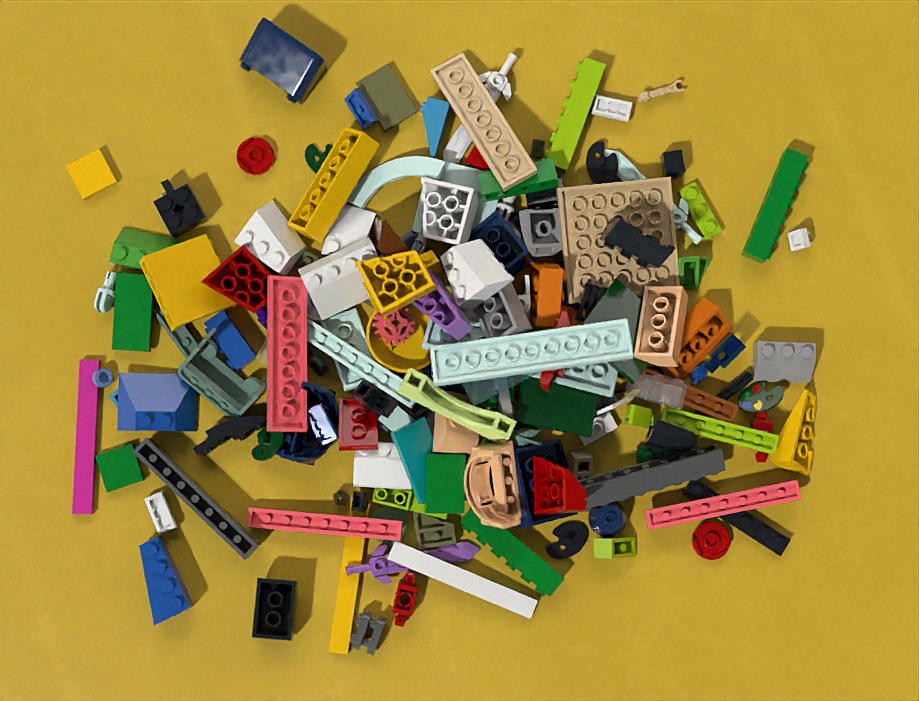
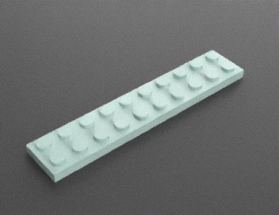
[422,318,618,397]
[430,319,633,386]

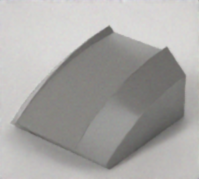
[519,208,563,257]

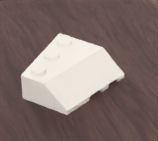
[421,177,481,246]
[234,200,307,276]

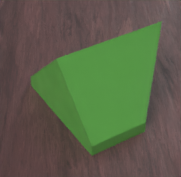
[678,256,713,290]

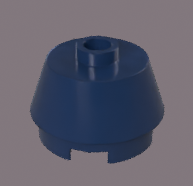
[588,501,627,537]

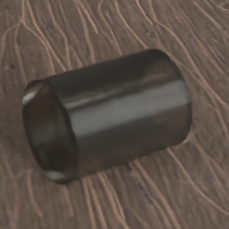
[530,139,545,159]

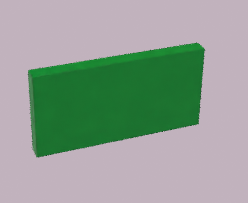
[112,273,154,352]

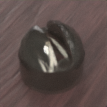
[333,490,350,507]

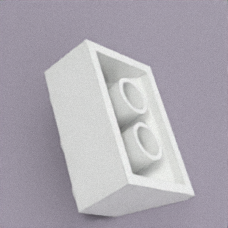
[353,442,412,490]

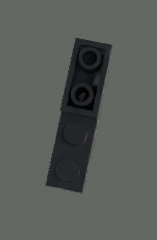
[193,416,267,456]

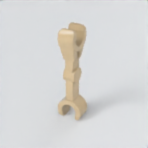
[638,80,685,103]

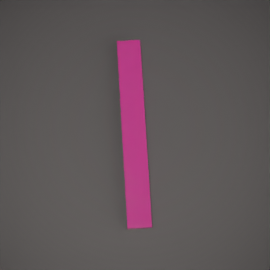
[72,360,100,514]

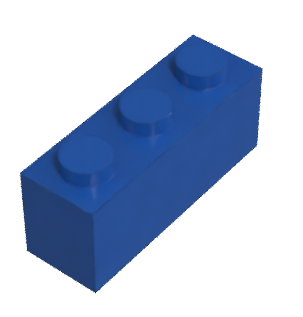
[204,310,258,371]

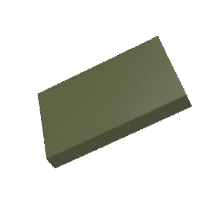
[356,64,417,132]

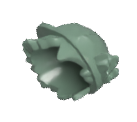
[508,419,544,448]

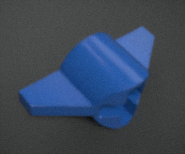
[689,361,707,384]

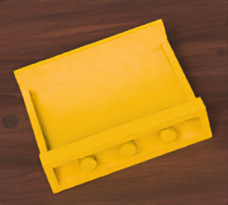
[139,234,237,332]

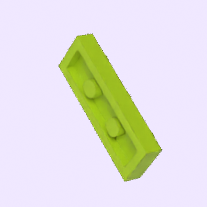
[677,182,722,241]

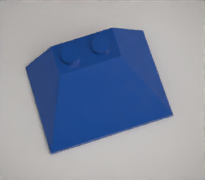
[117,373,197,431]

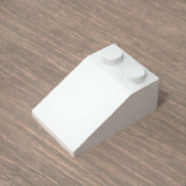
[321,204,376,257]

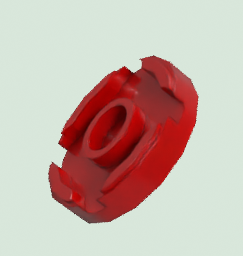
[236,137,275,176]
[691,521,731,560]

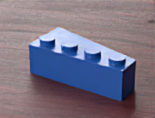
[139,536,194,625]

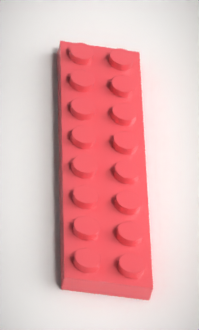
[267,275,307,432]

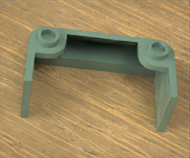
[178,327,267,419]

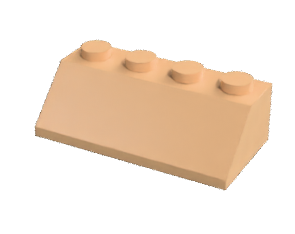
[634,286,688,367]

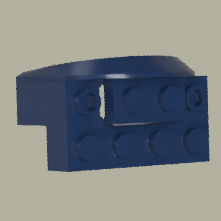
[275,381,339,466]

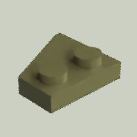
[413,512,457,549]

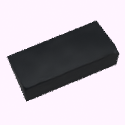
[307,342,330,377]

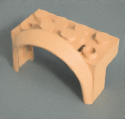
[464,440,521,529]

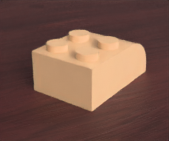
[432,391,481,459]

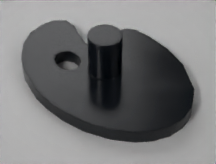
[586,141,618,184]
[546,522,588,559]

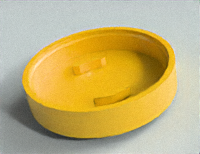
[366,303,432,376]

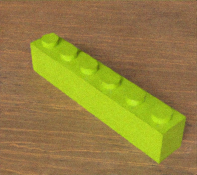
[543,57,606,174]

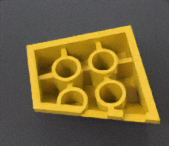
[355,250,437,317]

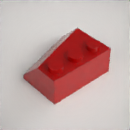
[533,456,587,515]

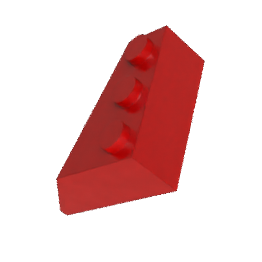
[201,244,271,313]

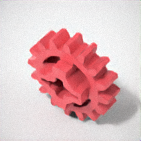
[372,308,415,346]

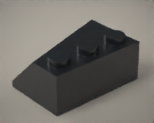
[600,218,675,269]

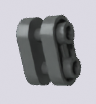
[349,611,387,656]

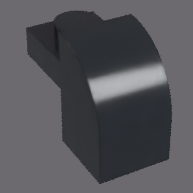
[351,380,399,418]

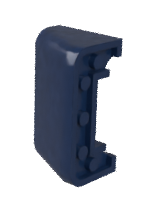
[239,17,327,105]

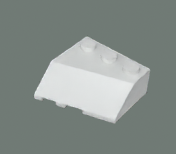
[440,239,514,309]

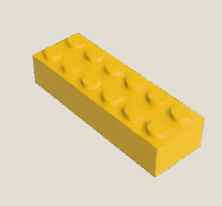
[286,127,380,243]

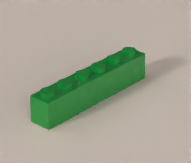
[741,147,809,263]
[460,508,564,597]

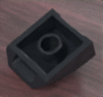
[644,419,697,451]

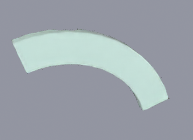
[347,156,447,209]

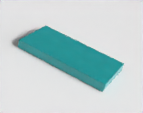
[390,417,439,504]

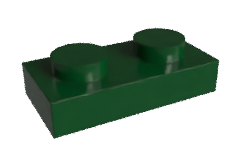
[636,447,676,464]

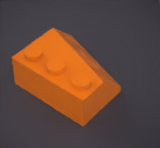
[528,259,566,326]

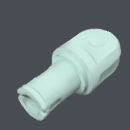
[94,271,116,313]

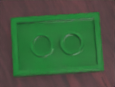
[425,454,466,514]

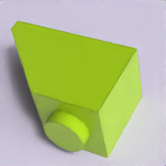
[624,404,654,429]
[593,537,636,559]

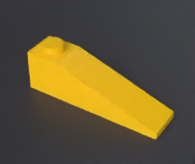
[771,390,816,476]

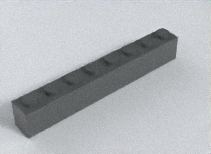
[133,438,261,560]
[577,443,726,511]

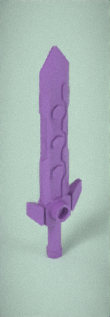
[345,541,480,584]

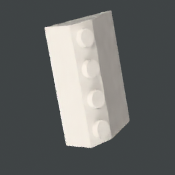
[298,237,378,320]

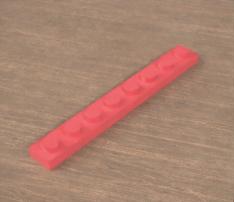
[644,480,802,530]
[247,507,403,541]

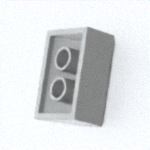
[474,282,532,339]
[752,341,816,383]

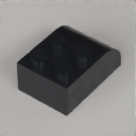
[252,578,298,641]

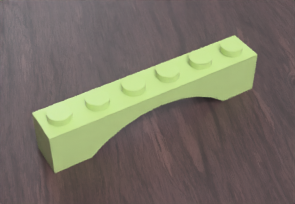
[397,368,516,445]

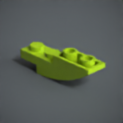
[371,487,449,520]

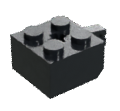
[153,179,209,238]

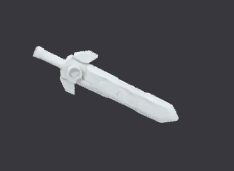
[443,53,517,164]

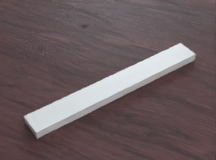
[387,541,538,619]

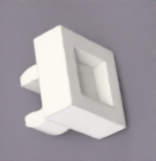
[788,228,812,251]

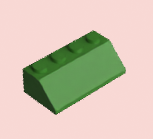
[109,227,184,271]

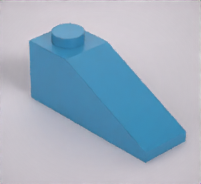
[420,97,450,158]

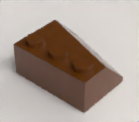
[371,214,410,258]

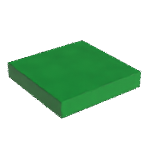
[95,444,145,492]

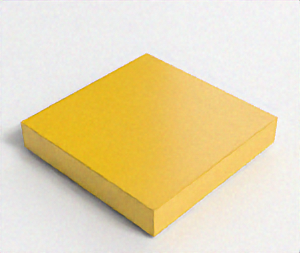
[66,149,118,200]

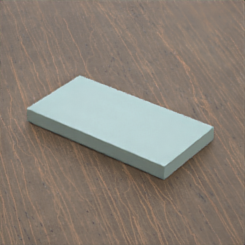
[320,308,374,392]

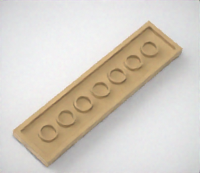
[430,53,538,191]

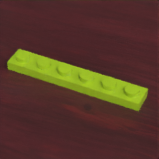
[661,406,779,455]

